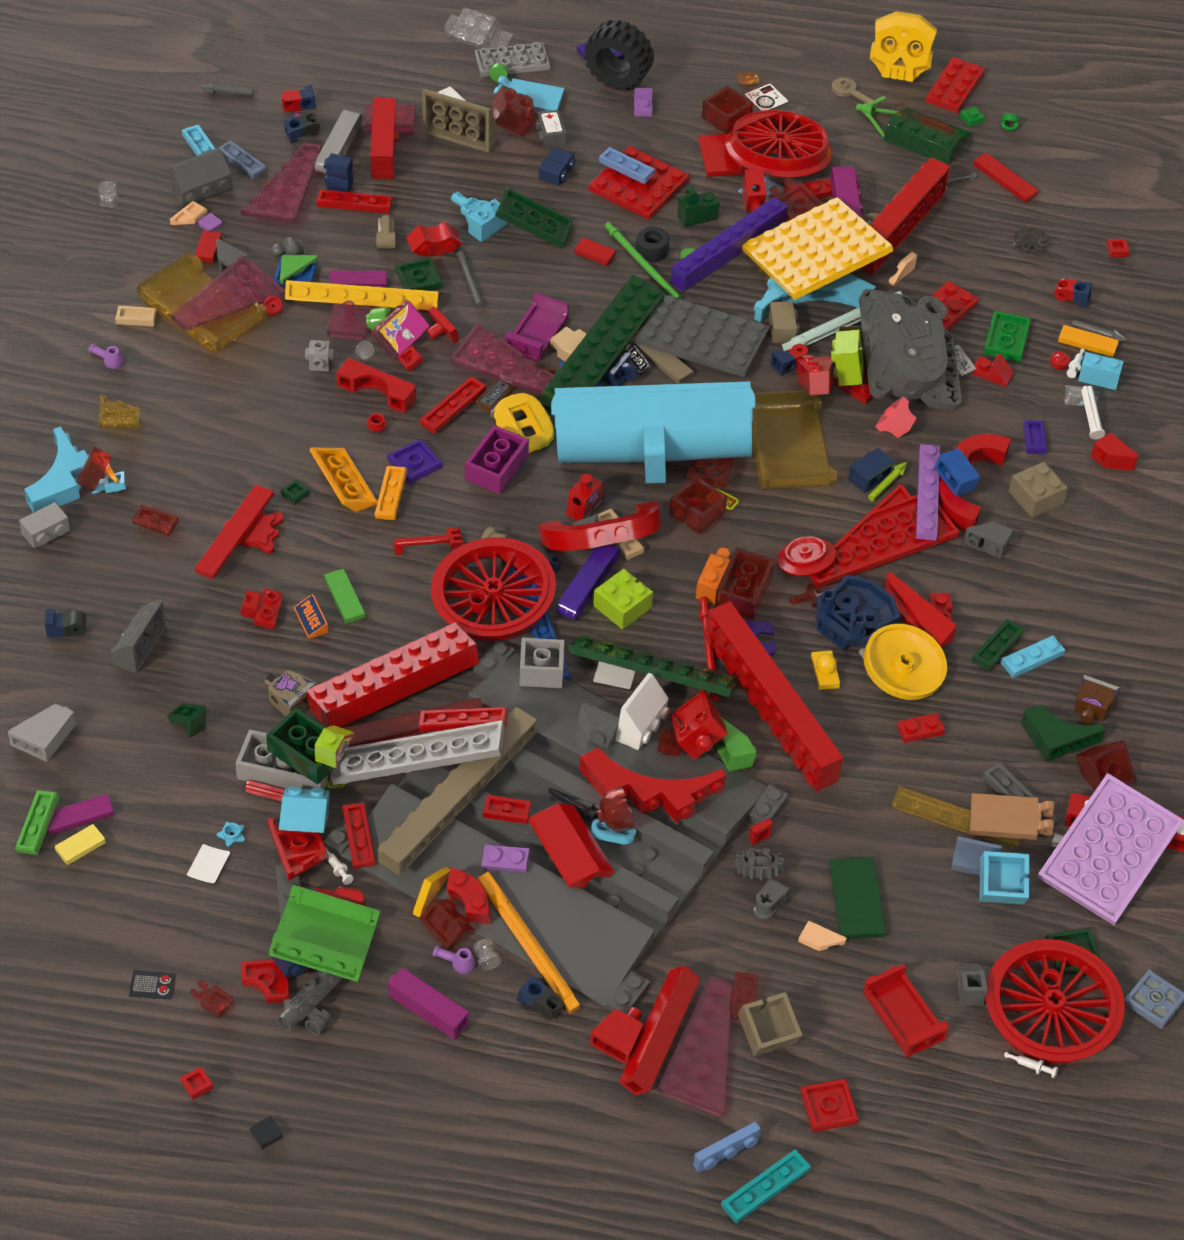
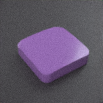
[198,213,222,231]

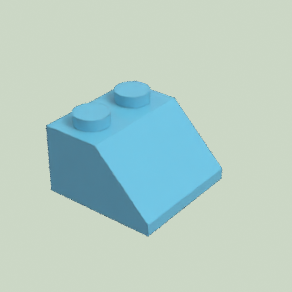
[1078,352,1123,390]
[279,786,330,833]

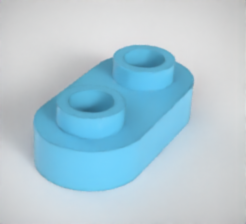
[590,818,636,845]

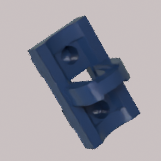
[604,352,638,386]

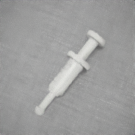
[1067,348,1085,378]
[325,846,353,885]
[1004,1052,1058,1078]

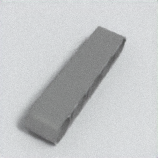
[315,110,362,174]

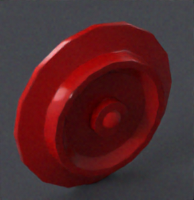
[777,536,836,576]

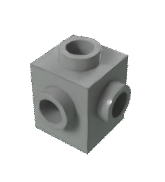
[305,340,333,371]

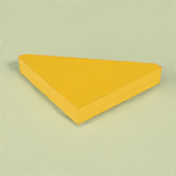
[413,867,450,918]

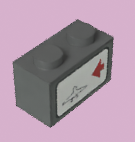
[535,110,566,149]

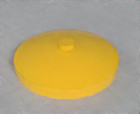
[863,624,947,700]

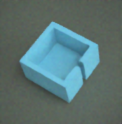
[979,851,1029,905]

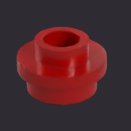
[367,413,387,432]

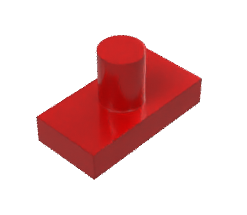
[426,306,460,343]

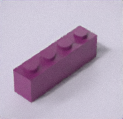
[830,166,865,221]

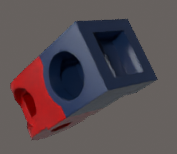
[281,85,316,112]
[1054,279,1092,308]
[770,344,808,376]

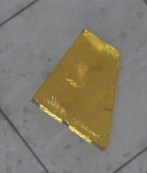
[99,395,140,429]

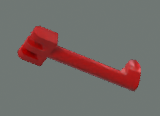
[392,528,464,555]

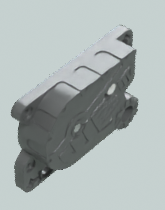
[859,289,962,411]

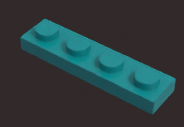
[721,1149,811,1224]

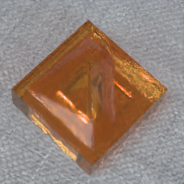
[737,72,759,85]

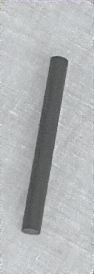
[457,251,483,308]

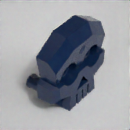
[816,575,901,651]

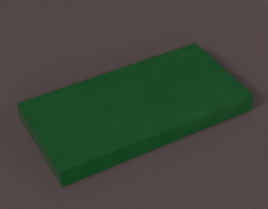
[495,187,573,249]
[829,858,886,939]

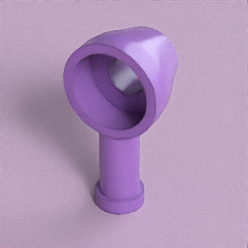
[89,344,123,369]
[432,945,475,974]

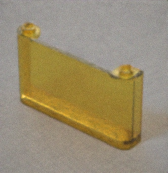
[137,252,267,354]
[752,390,837,489]

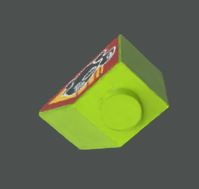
[315,725,354,768]

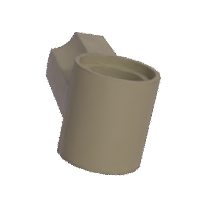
[376,215,395,249]

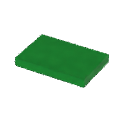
[983,311,1031,362]

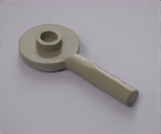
[832,78,880,108]

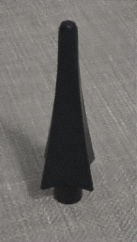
[548,788,599,821]

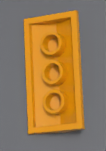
[310,447,378,512]

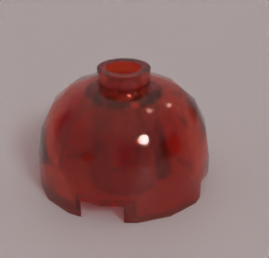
[596,786,635,832]

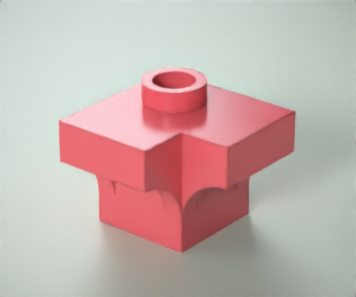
[875,396,916,438]

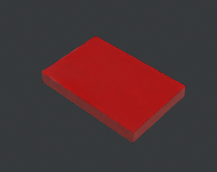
[698,134,743,177]

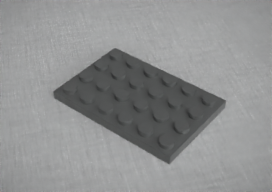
[636,295,770,377]

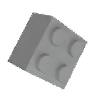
[519,638,564,688]

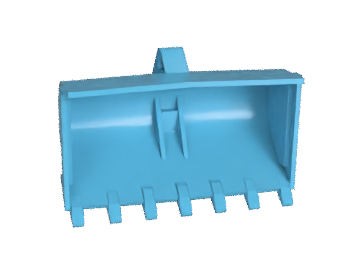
[551,381,755,484]

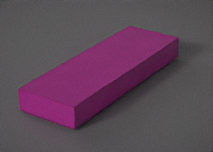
[329,270,387,288]
[47,794,114,835]

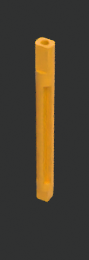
[477,872,580,1015]

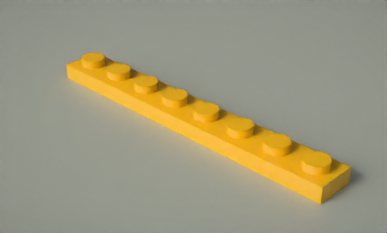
[285,280,439,310]

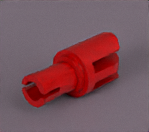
[315,886,366,906]

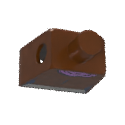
[1074,673,1121,724]

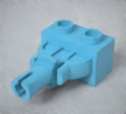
[451,191,508,242]

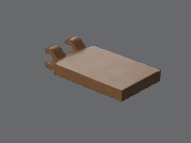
[970,793,1054,840]

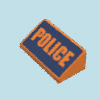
[294,594,328,639]

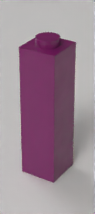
[388,968,469,1040]

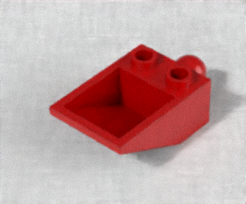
[670,690,728,760]

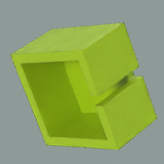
[831,330,864,386]
[593,569,653,630]

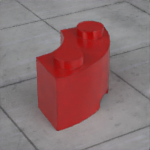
[406,221,463,257]
[447,868,492,924]

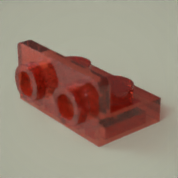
[419,899,474,950]

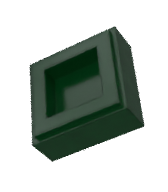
[281,479,310,505]

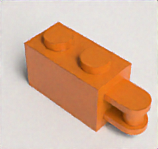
[695,548,730,604]

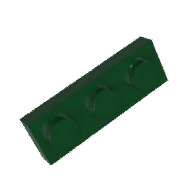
[972,618,1025,671]

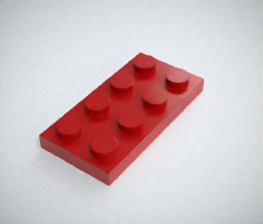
[925,57,985,113]

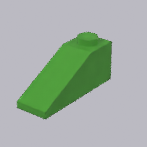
[715,716,757,771]

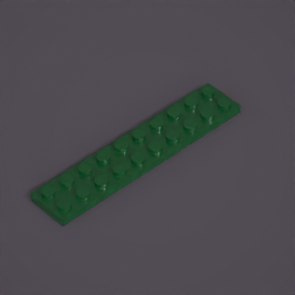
[542,274,665,400]

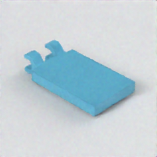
[494,76,564,113]

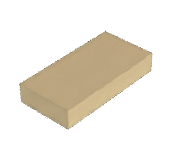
[115,306,157,327]

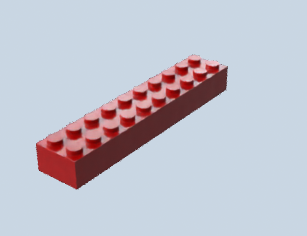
[704,601,844,792]

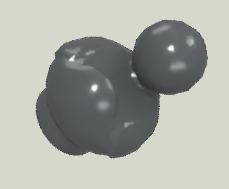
[271,237,304,257]

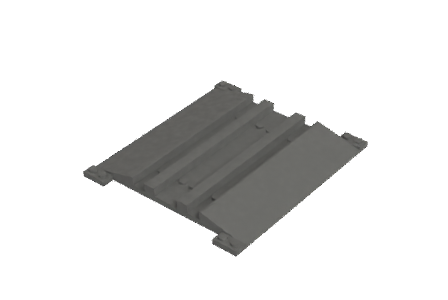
[323,640,789,1014]

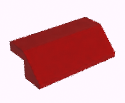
[528,803,615,888]

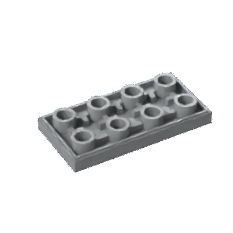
[475,42,550,77]

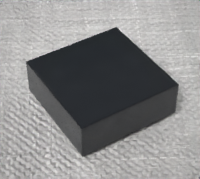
[250,1116,283,1149]

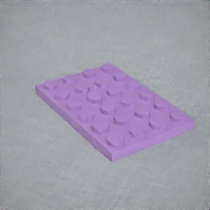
[1037,773,1184,925]

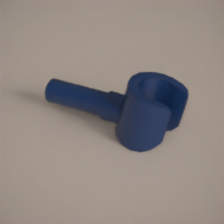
[549,556,562,572]

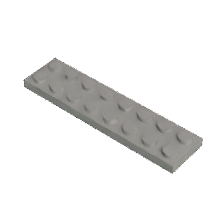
[330,720,505,785]

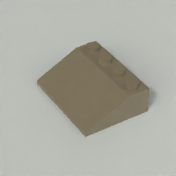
[422,89,497,153]

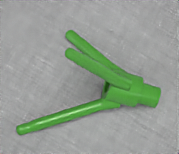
[856,96,899,137]

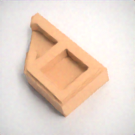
[170,201,207,225]
[889,252,917,286]
[798,921,847,951]

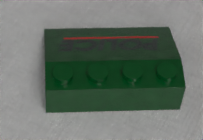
[884,108,971,165]

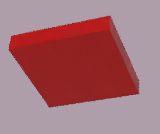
[800,1079,859,1132]

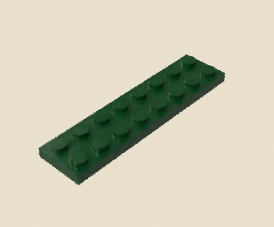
[567,635,739,697]

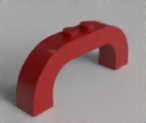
[938,434,1011,532]
[538,501,661,551]

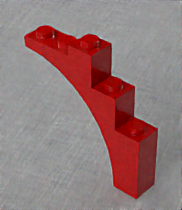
[579,747,726,823]

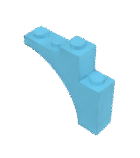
[24,426,95,513]

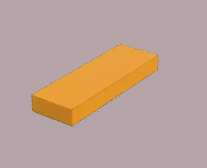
[1058,325,1119,357]
[375,466,407,520]

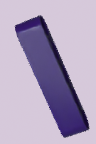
[556,544,621,621]

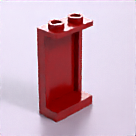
[863,964,950,1058]

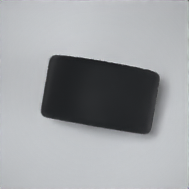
[635,226,670,262]

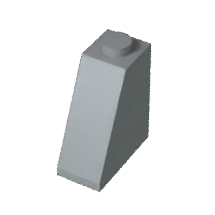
[8,704,76,762]

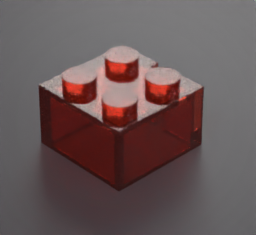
[491,85,535,137]
[701,85,753,134]
[669,476,727,534]

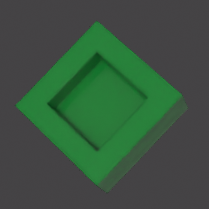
[960,107,985,127]

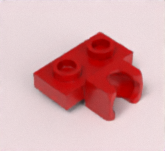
[240,588,284,630]

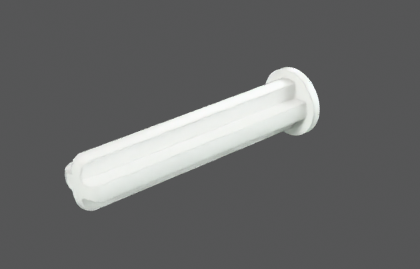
[1081,386,1105,439]

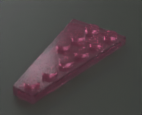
[240,143,322,224]
[170,255,285,331]
[450,322,554,396]
[657,976,731,1117]

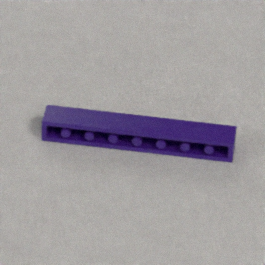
[671,197,788,292]

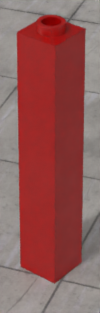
[619,965,700,1096]

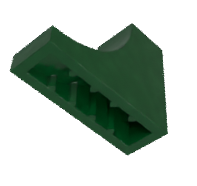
[1021,704,1106,762]

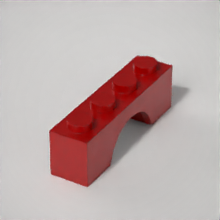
[336,358,416,414]

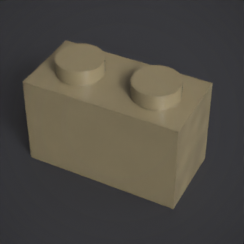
[769,302,800,343]

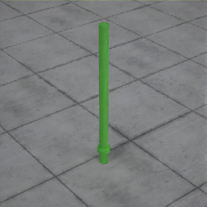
[604,222,681,299]

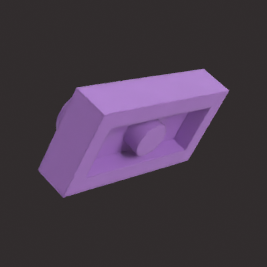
[482,845,530,873]

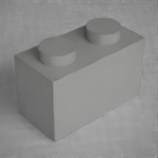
[19,502,70,549]

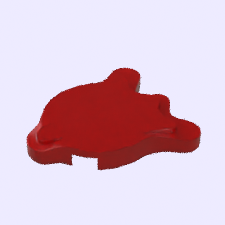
[224,512,284,554]

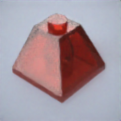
[1075,741,1137,791]

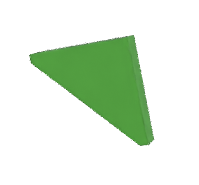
[280,255,317,284]

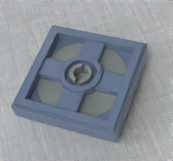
[1124,970,1184,1029]

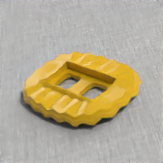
[494,393,555,453]

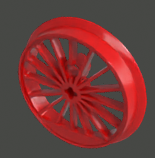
[725,110,833,177]
[431,537,556,641]
[986,939,1125,1064]

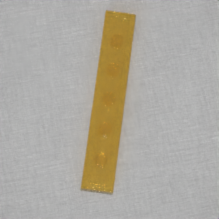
[891,786,1021,850]

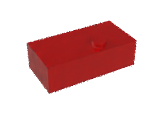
[370,97,399,179]

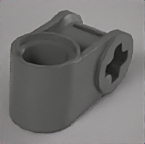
[753,877,792,920]

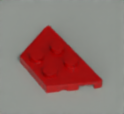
[267,818,327,880]

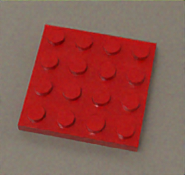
[588,146,690,220]

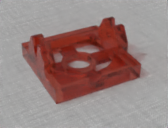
[686,457,734,492]

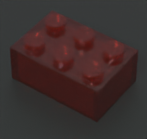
[714,548,775,620]

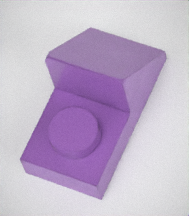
[634,88,653,117]

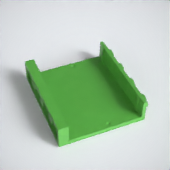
[268,885,380,982]

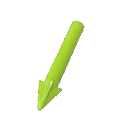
[868,462,907,501]

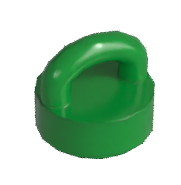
[1001,113,1020,131]

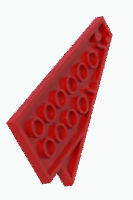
[809,484,959,589]

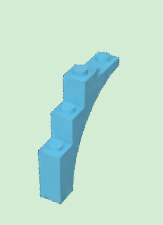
[754,274,876,323]

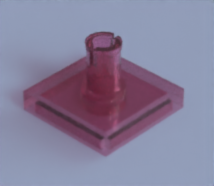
[327,301,371,340]

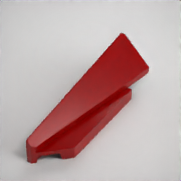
[885,572,956,648]

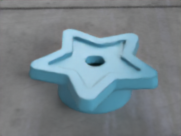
[217,822,245,847]

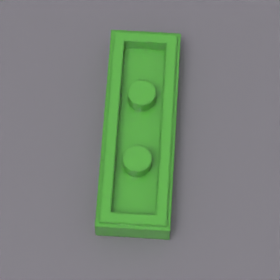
[324,569,365,624]
[15,790,60,855]

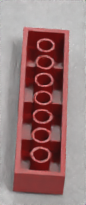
[859,157,950,275]
[306,623,479,728]

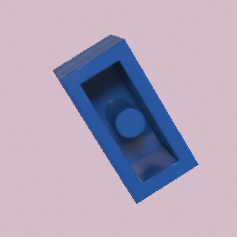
[934,448,981,496]

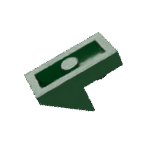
[167,703,207,737]

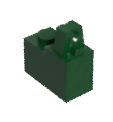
[677,186,720,228]

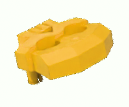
[870,11,937,82]

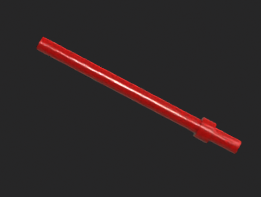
[699,596,719,701]

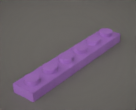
[916,444,940,541]

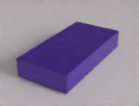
[1023,420,1047,454]

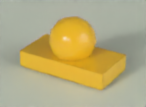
[811,651,840,690]

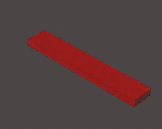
[195,485,274,580]

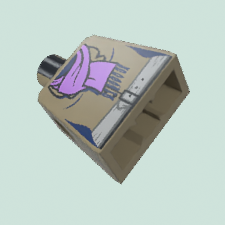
[264,670,317,717]

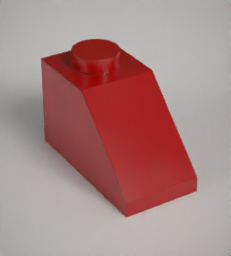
[1091,432,1139,471]

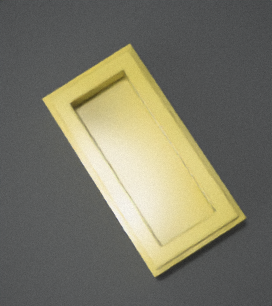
[55,824,106,865]

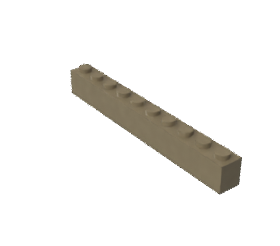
[378,707,537,876]

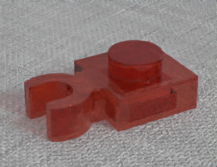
[657,727,681,757]
[191,980,234,1018]

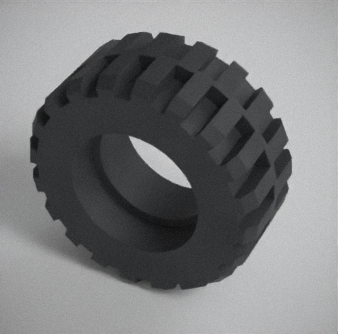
[584,20,654,90]

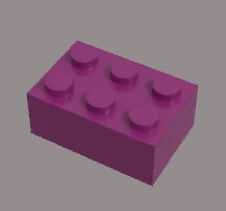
[465,425,529,494]

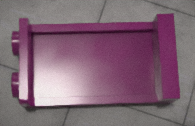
[505,293,569,362]

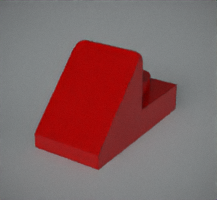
[971,353,1014,387]

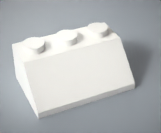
[615,673,669,750]

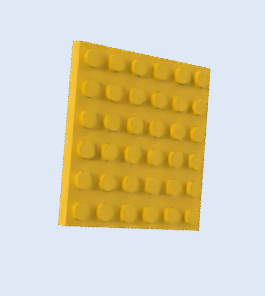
[742,197,893,300]

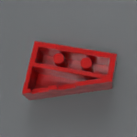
[797,355,835,395]

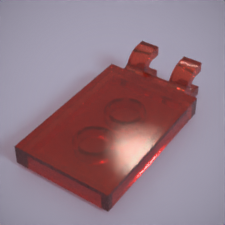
[769,177,823,221]

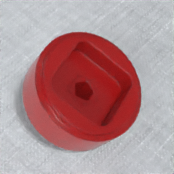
[263,296,283,316]
[1050,351,1070,370]

